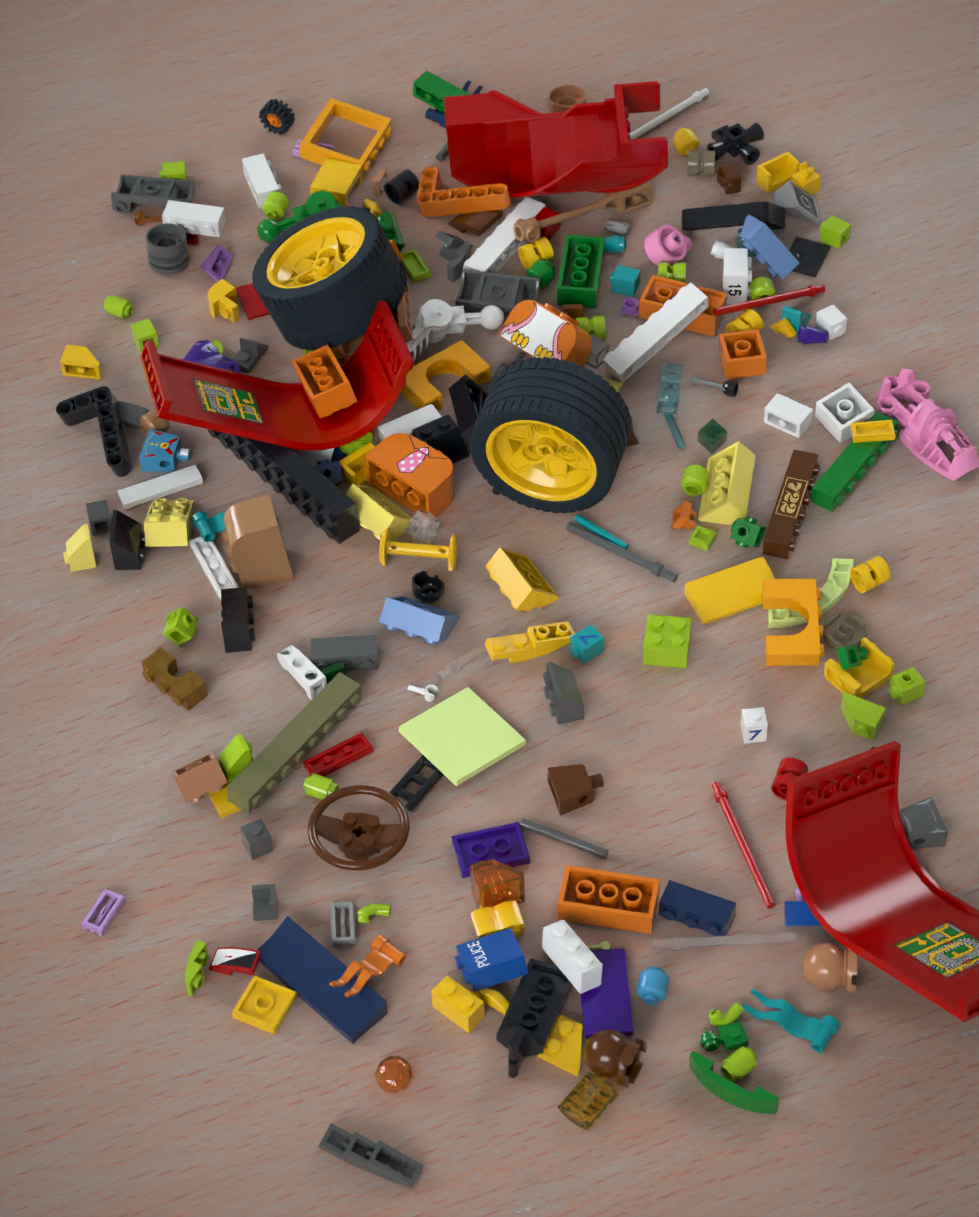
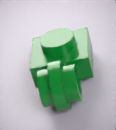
[837,644,869,670]
[700,1020,749,1052]

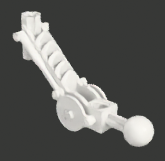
[406,299,504,361]

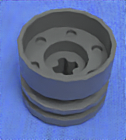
[146,223,189,275]

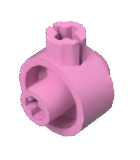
[645,225,692,266]

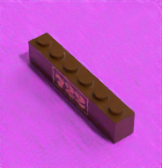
[763,450,821,559]

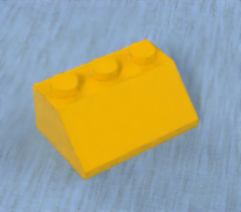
[485,547,559,613]

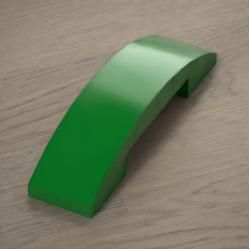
[689,1050,779,1114]

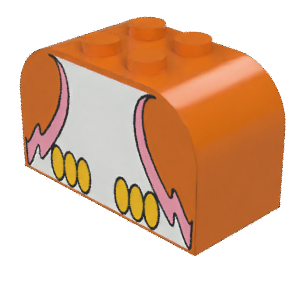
[498,300,592,366]

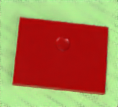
[236,283,270,320]

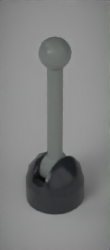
[690,376,739,397]

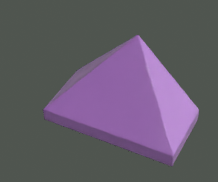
[199,244,233,282]

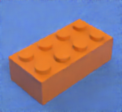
[291,344,357,418]
[558,865,660,934]

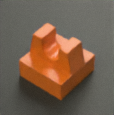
[671,500,697,530]

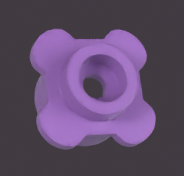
[620,298,639,316]

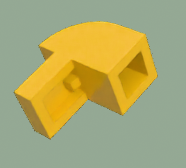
[208,279,240,323]

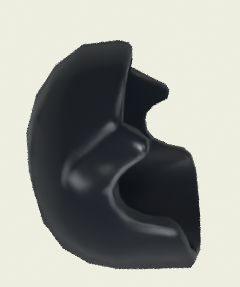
[412,571,445,602]

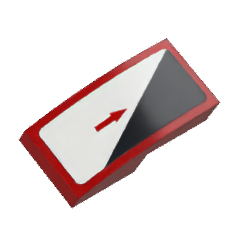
[209,947,261,976]

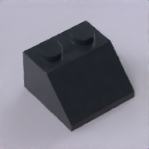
[412,414,469,464]
[109,510,145,570]

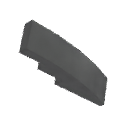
[318,1123,423,1188]

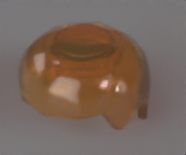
[375,1056,414,1093]

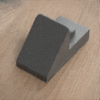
[436,230,473,261]
[231,338,269,374]

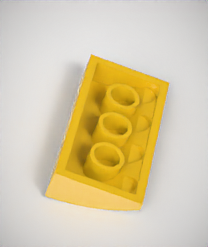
[685,556,775,625]

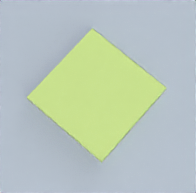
[399,687,526,786]

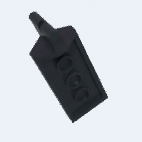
[497,958,573,1078]

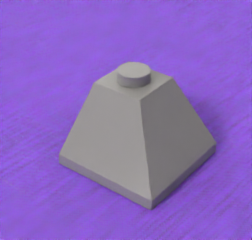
[773,180,822,225]

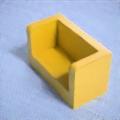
[756,152,799,193]
[339,442,375,487]

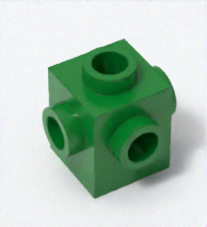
[730,516,767,548]

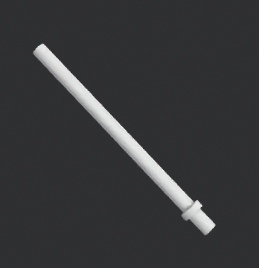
[630,88,710,140]

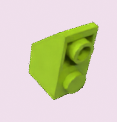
[218,733,254,784]

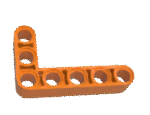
[417,166,512,217]

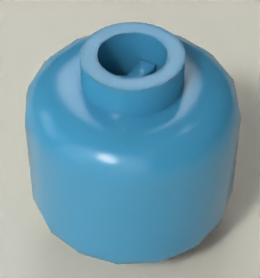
[636,966,670,1005]

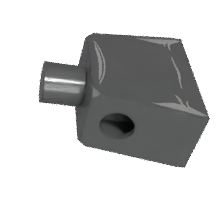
[900,797,948,849]

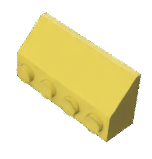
[698,441,756,525]

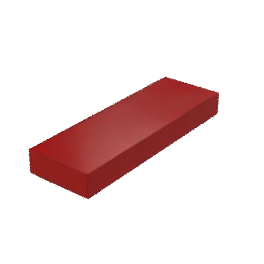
[303,732,373,777]

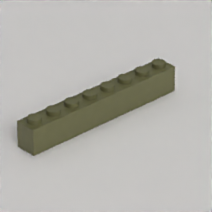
[227,672,362,814]

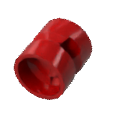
[771,757,808,800]

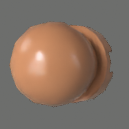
[802,942,858,993]

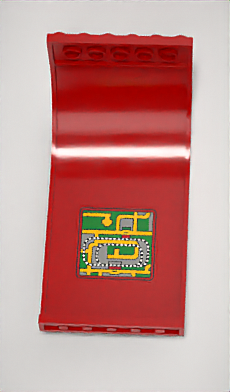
[140,300,414,451]
[785,741,979,1022]

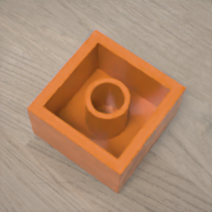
[718,329,767,380]

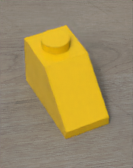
[60,345,102,380]

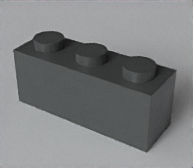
[311,635,378,672]

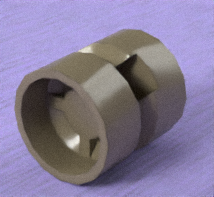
[688,150,715,176]

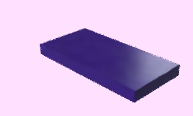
[580,948,634,1039]

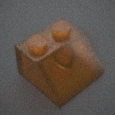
[470,859,525,909]

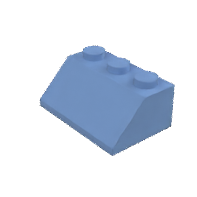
[740,215,799,280]
[379,595,460,644]

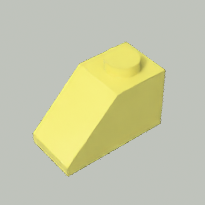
[63,524,96,572]

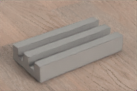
[330,901,356,947]

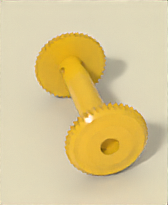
[379,529,459,571]

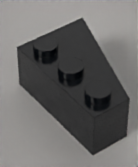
[448,374,488,443]
[221,587,255,653]

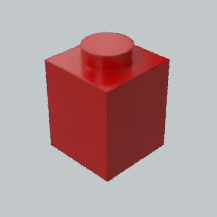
[534,207,560,240]

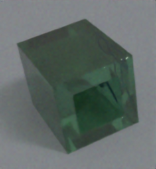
[697,418,727,454]

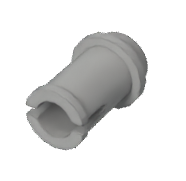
[605,219,631,236]

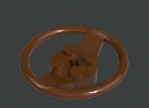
[308,785,410,871]

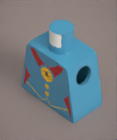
[139,429,191,472]

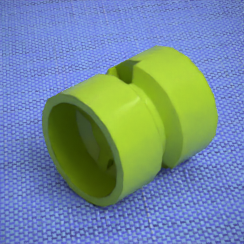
[658,262,686,283]
[576,315,606,342]

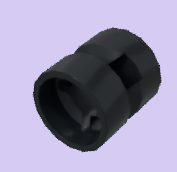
[384,169,420,204]

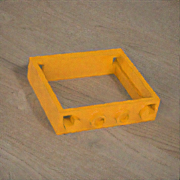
[300,98,393,176]

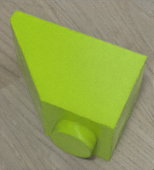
[841,692,886,741]

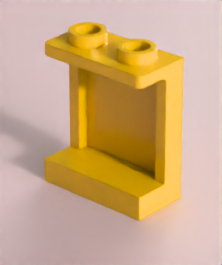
[310,158,363,206]
[824,637,895,698]

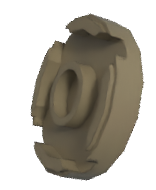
[823,613,867,650]

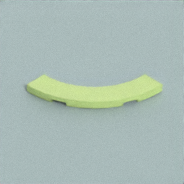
[768,558,854,628]

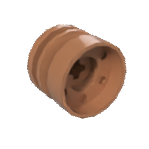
[548,84,587,113]

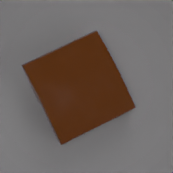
[449,210,503,237]

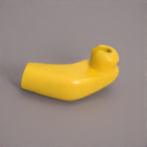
[471,988,510,1016]

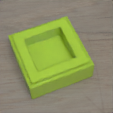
[688,525,717,551]

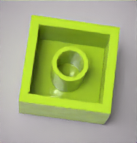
[643,614,691,669]

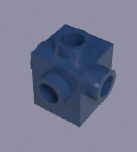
[314,459,343,485]

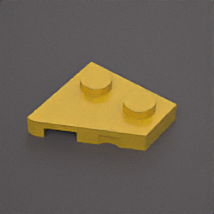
[537,1015,583,1077]

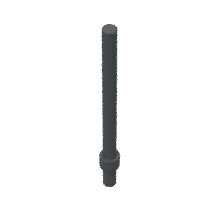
[566,522,678,582]

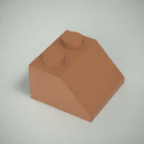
[171,752,228,803]

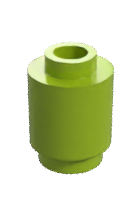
[103,295,134,320]
[303,773,339,800]
[720,1046,757,1082]

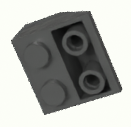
[543,662,584,724]

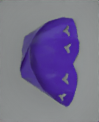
[183,340,241,373]

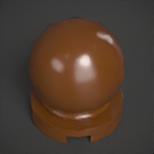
[584,1028,647,1088]

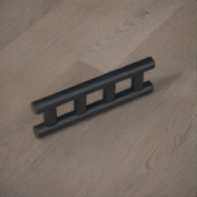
[389,755,444,812]

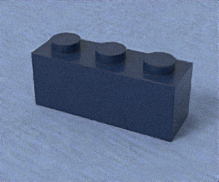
[659,880,736,938]

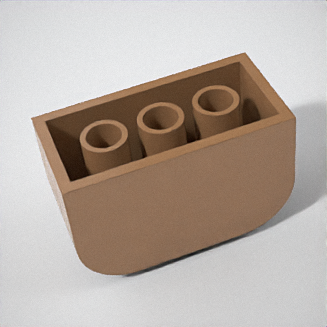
[222,494,294,589]

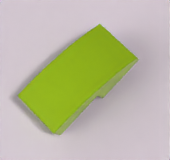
[185,940,209,996]

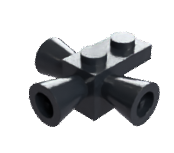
[707,123,764,165]

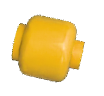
[672,128,700,156]

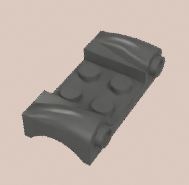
[111,174,195,214]
[455,269,541,313]

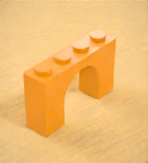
[400,340,491,411]
[762,579,824,666]

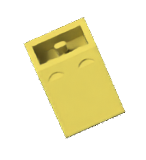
[144,498,194,547]

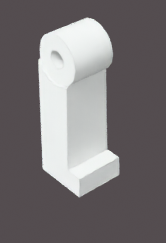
[277,645,327,701]

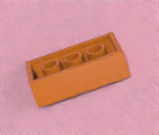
[639,275,728,337]

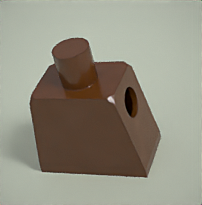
[547,764,604,815]

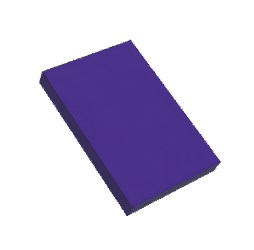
[451,822,530,878]

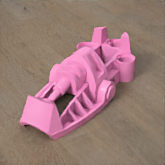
[876,368,979,481]

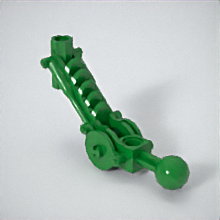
[257,191,405,252]

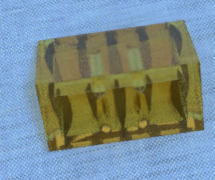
[558,1072,618,1130]

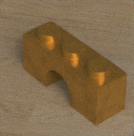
[142,647,208,711]

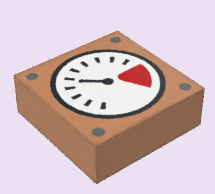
[373,169,387,196]

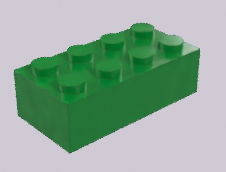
[557,235,605,308]

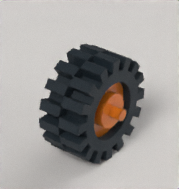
[259,99,295,135]

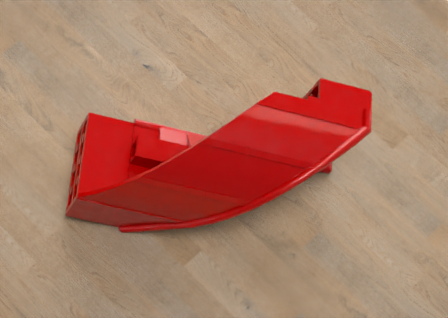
[444,81,668,198]

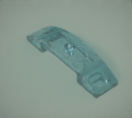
[656,363,683,414]

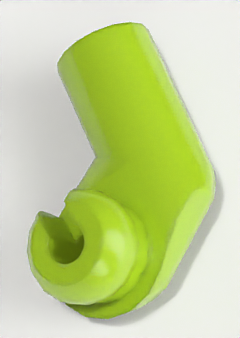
[357,903,391,923]
[708,1003,744,1027]

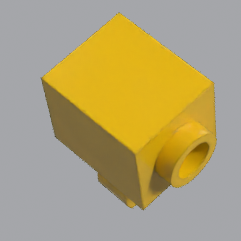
[791,161,821,195]

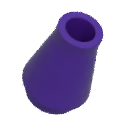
[797,325,828,344]

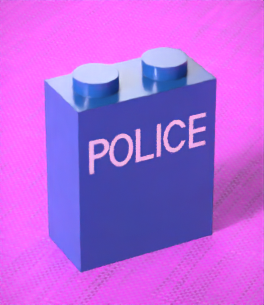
[454,928,528,992]

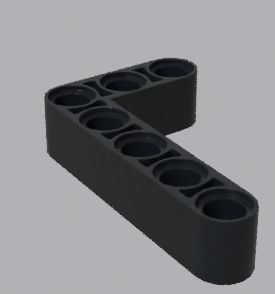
[682,202,786,231]
[56,386,131,477]

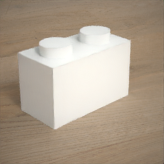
[764,393,813,438]

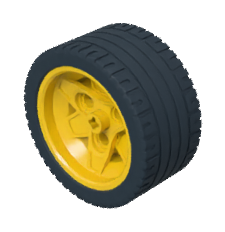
[252,206,407,350]
[470,357,632,513]

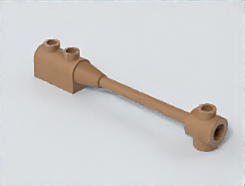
[513,182,654,242]

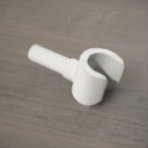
[408,685,438,702]

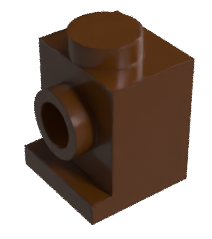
[717,163,741,194]

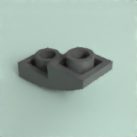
[447,241,471,283]
[118,401,149,428]

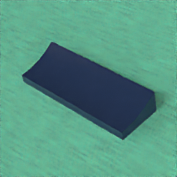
[257,916,388,1044]

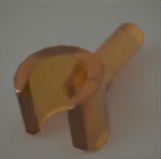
[134,211,161,226]

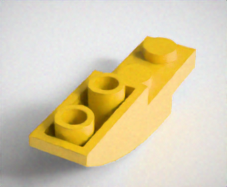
[484,621,575,663]

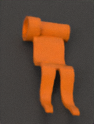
[329,934,407,998]

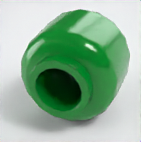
[526,259,555,288]

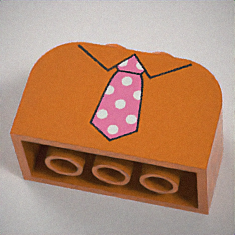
[365,433,454,523]

